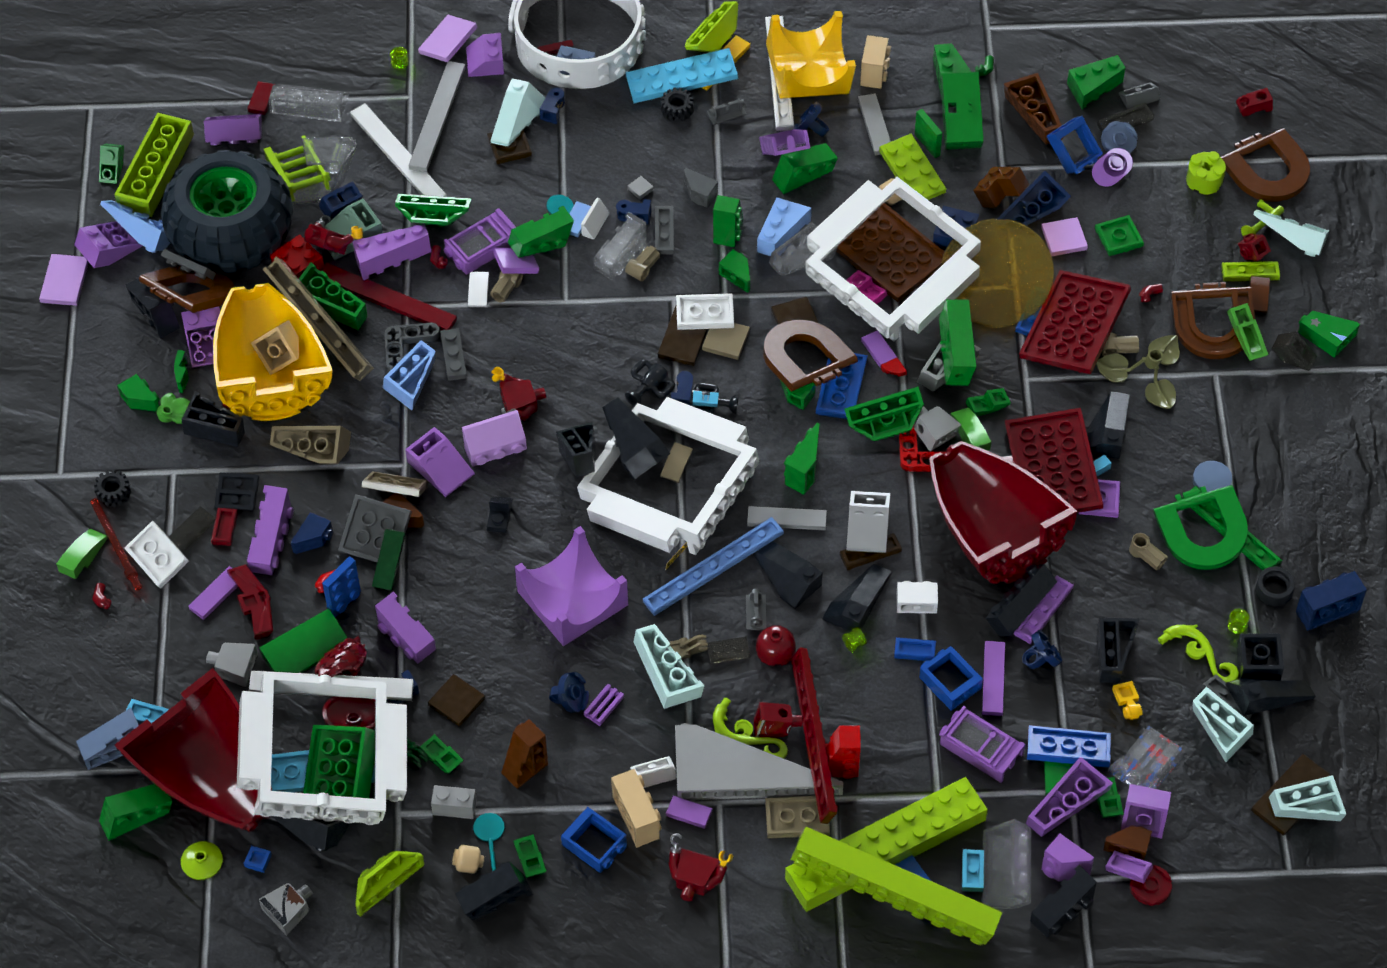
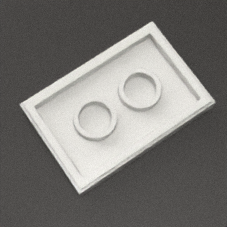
[676,294,734,330]
[125,521,189,589]

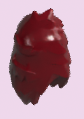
[315,636,367,697]

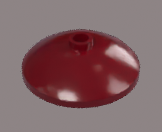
[322,697,376,730]

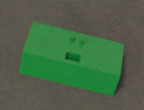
[940,72,984,150]
[939,299,976,386]

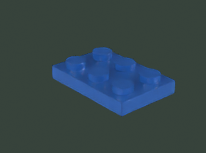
[322,556,361,617]

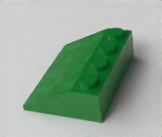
[303,725,375,798]

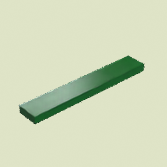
[1182,486,1282,570]

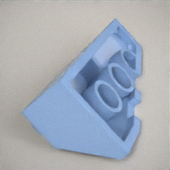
[100,200,170,253]

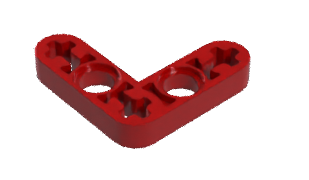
[899,424,946,472]

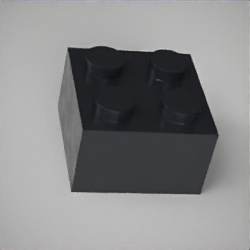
[1237,634,1284,679]

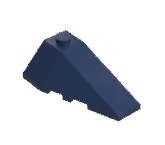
[993,171,1071,235]

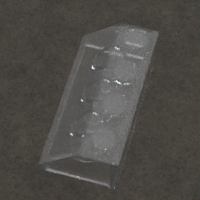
[269,83,349,122]
[982,819,1031,909]

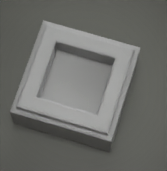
[628,176,653,200]

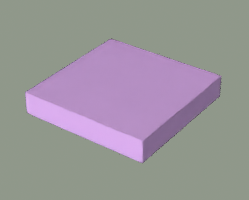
[1041,217,1088,257]

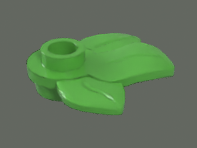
[156,393,190,424]

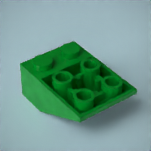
[784,423,820,495]

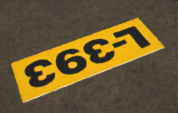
[665,542,688,570]

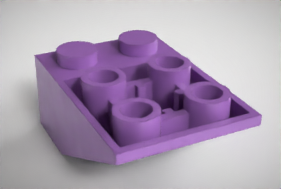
[74,221,143,268]
[181,306,220,368]
[405,427,475,497]

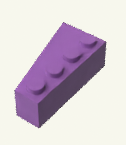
[352,224,431,281]
[247,485,294,575]
[1025,757,1113,837]

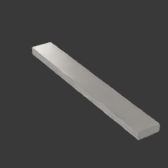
[409,61,465,173]

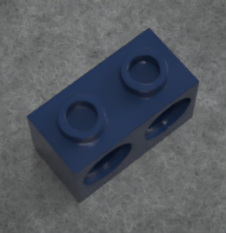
[319,181,363,221]

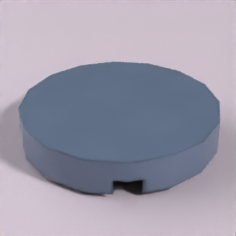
[1101,121,1137,153]
[1193,461,1232,492]

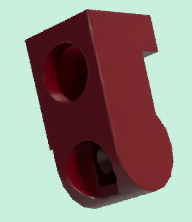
[1236,88,1273,116]

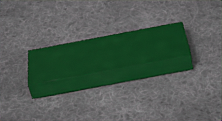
[372,529,406,591]

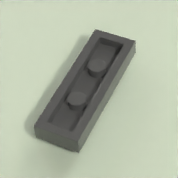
[655,206,674,255]
[161,249,216,280]
[440,328,467,381]

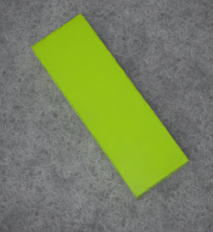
[1221,261,1280,281]

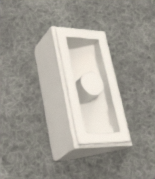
[581,198,609,239]
[630,756,677,788]

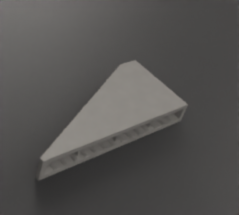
[675,723,843,800]

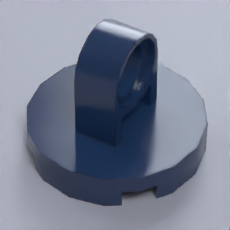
[794,101,829,137]
[1022,630,1062,669]
[549,672,589,713]

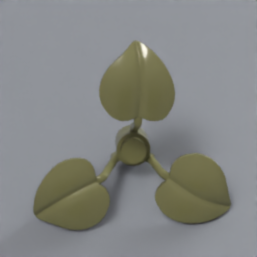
[1096,335,1180,409]

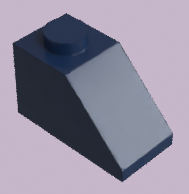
[291,512,333,554]

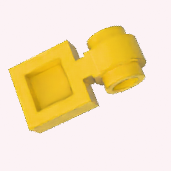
[1112,681,1142,720]

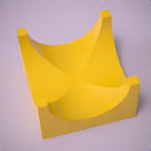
[766,11,856,99]

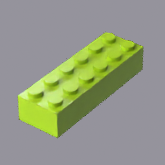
[114,113,194,217]

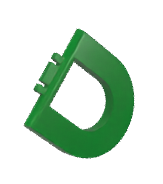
[1153,485,1248,570]

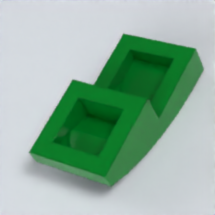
[174,350,189,394]
[966,388,1011,416]
[419,734,463,774]
[1097,777,1123,818]
[513,834,546,878]

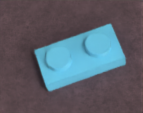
[127,699,169,724]
[962,849,984,892]

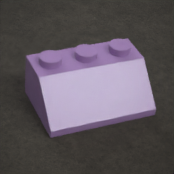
[462,410,527,467]

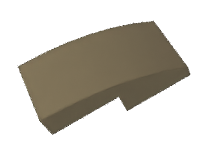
[660,442,693,483]

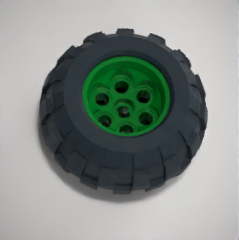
[161,150,293,273]

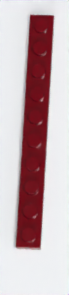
[791,647,837,824]

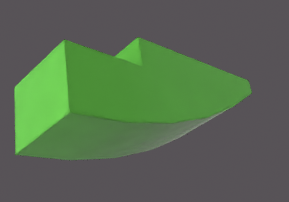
[1227,303,1268,361]
[951,408,991,451]
[56,529,108,579]

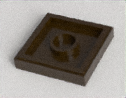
[487,129,532,164]
[771,296,819,325]
[428,674,485,727]

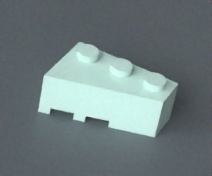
[1193,687,1254,762]
[1269,775,1346,821]

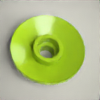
[181,841,223,880]

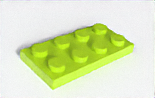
[879,134,946,200]

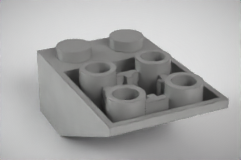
[846,491,890,553]

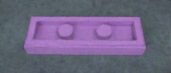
[189,566,238,620]

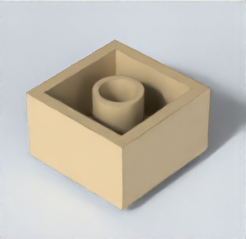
[860,35,891,89]

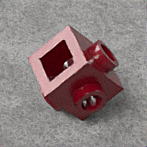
[1237,233,1271,261]

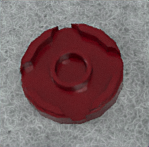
[1130,865,1172,906]

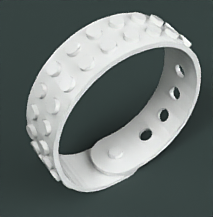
[508,0,646,89]

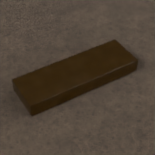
[840,533,902,570]

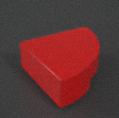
[880,358,907,377]

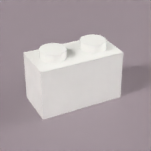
[897,581,938,613]

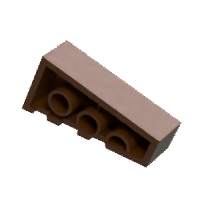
[1004,73,1063,145]

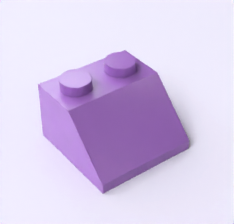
[466,33,504,77]
[1121,784,1171,839]
[1041,833,1094,882]

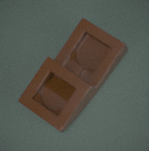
[1250,276,1270,313]

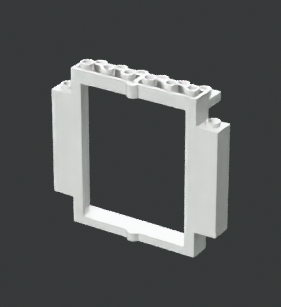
[805,177,981,342]
[577,397,759,555]
[237,672,407,825]

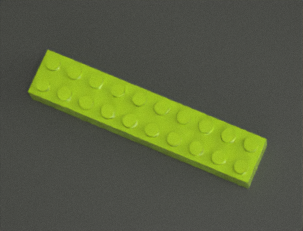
[785,777,987,912]
[790,827,1002,945]

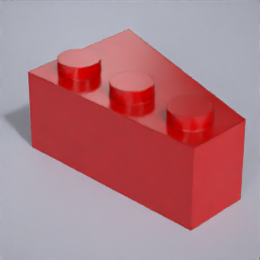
[825,726,861,779]

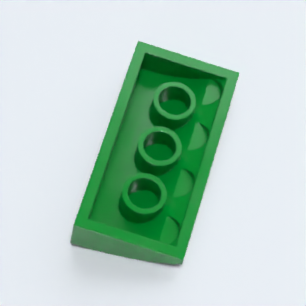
[259,609,347,673]

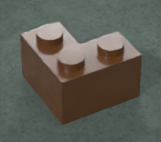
[973,166,1029,208]

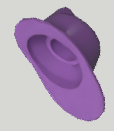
[1092,148,1133,187]

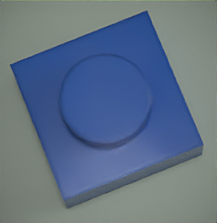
[243,846,272,873]

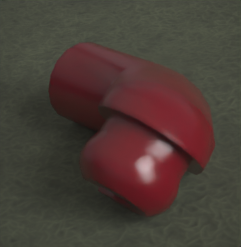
[430,245,448,269]

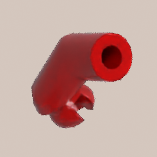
[315,569,336,593]

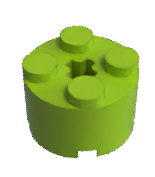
[1186,151,1226,195]

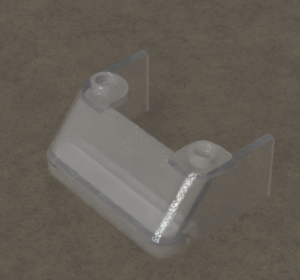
[291,137,356,204]

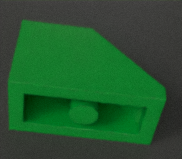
[719,249,750,293]

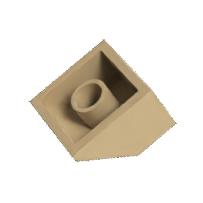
[251,320,299,376]

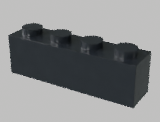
[986,564,1057,636]

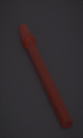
[90,498,142,591]

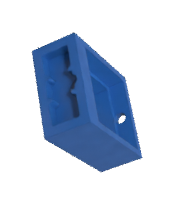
[1047,116,1103,174]
[919,646,983,711]
[561,807,627,873]

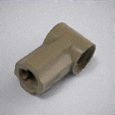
[625,246,660,282]
[490,271,523,303]
[1102,333,1139,356]
[1129,533,1168,570]

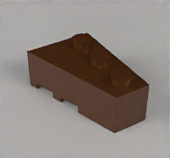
[501,719,548,789]

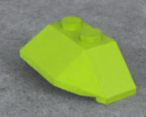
[685,1,738,52]
[355,851,424,917]

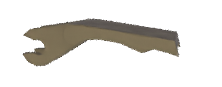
[670,635,708,659]

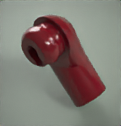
[1139,284,1163,303]
[93,583,111,609]

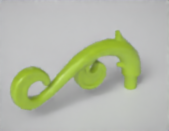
[1158,625,1239,682]
[712,698,788,759]

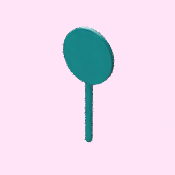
[546,195,574,214]
[473,813,505,871]

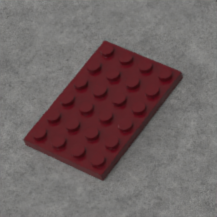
[1019,270,1131,374]
[1005,408,1103,513]

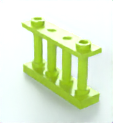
[264,135,331,202]

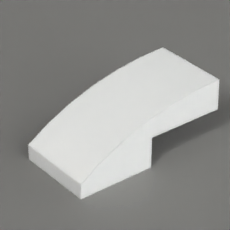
[468,272,489,307]

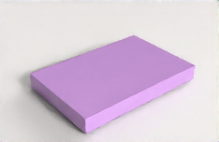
[418,15,477,62]
[39,254,89,306]

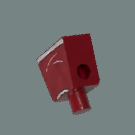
[753,702,803,738]

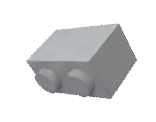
[431,785,477,819]

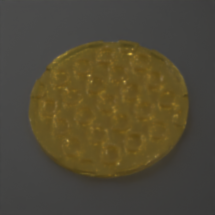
[941,219,1054,327]

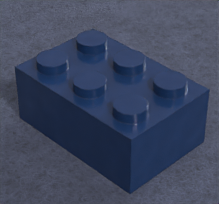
[1296,571,1367,631]

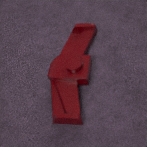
[227,564,273,640]

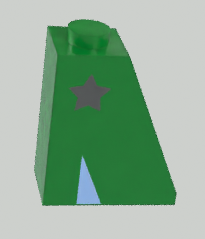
[1298,311,1360,358]

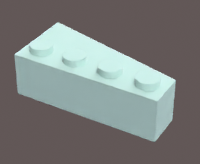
[633,624,704,709]

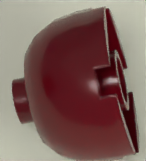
[756,625,796,666]

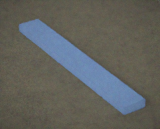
[643,517,784,616]

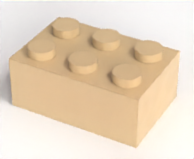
[611,769,662,848]

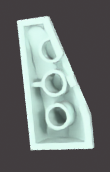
[491,79,545,146]
[1253,210,1329,257]

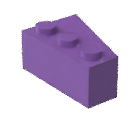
[375,591,436,664]

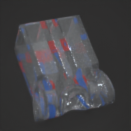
[1108,726,1182,789]

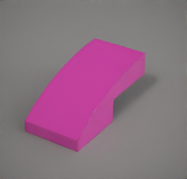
[846,270,887,305]

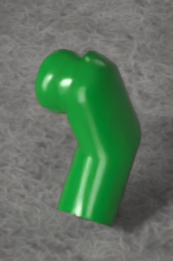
[975,55,994,77]

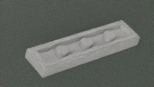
[858,93,891,155]
[747,506,827,530]

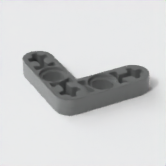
[385,323,440,373]

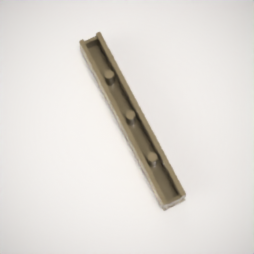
[263,257,374,381]

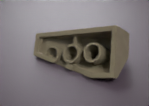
[270,426,351,464]

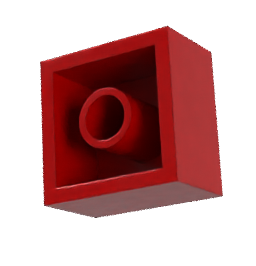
[270,234,324,279]

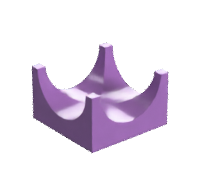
[515,526,628,646]

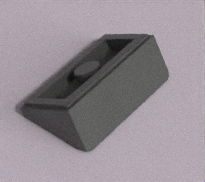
[1119,82,1160,109]

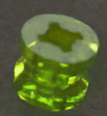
[390,47,409,69]
[1227,608,1250,634]
[842,627,867,652]

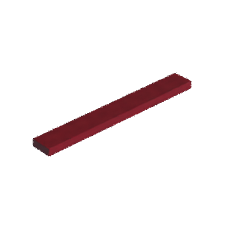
[321,263,457,331]

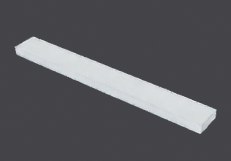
[765,16,794,131]
[350,104,446,197]
[249,671,414,701]

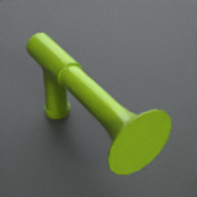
[1241,199,1284,237]

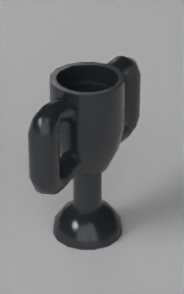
[625,359,675,407]
[690,383,739,414]

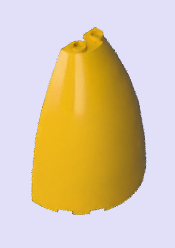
[213,283,333,421]

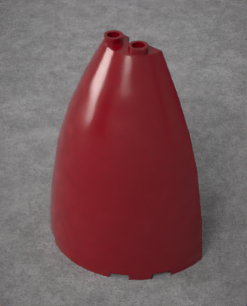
[929,441,1077,584]
[115,668,272,832]

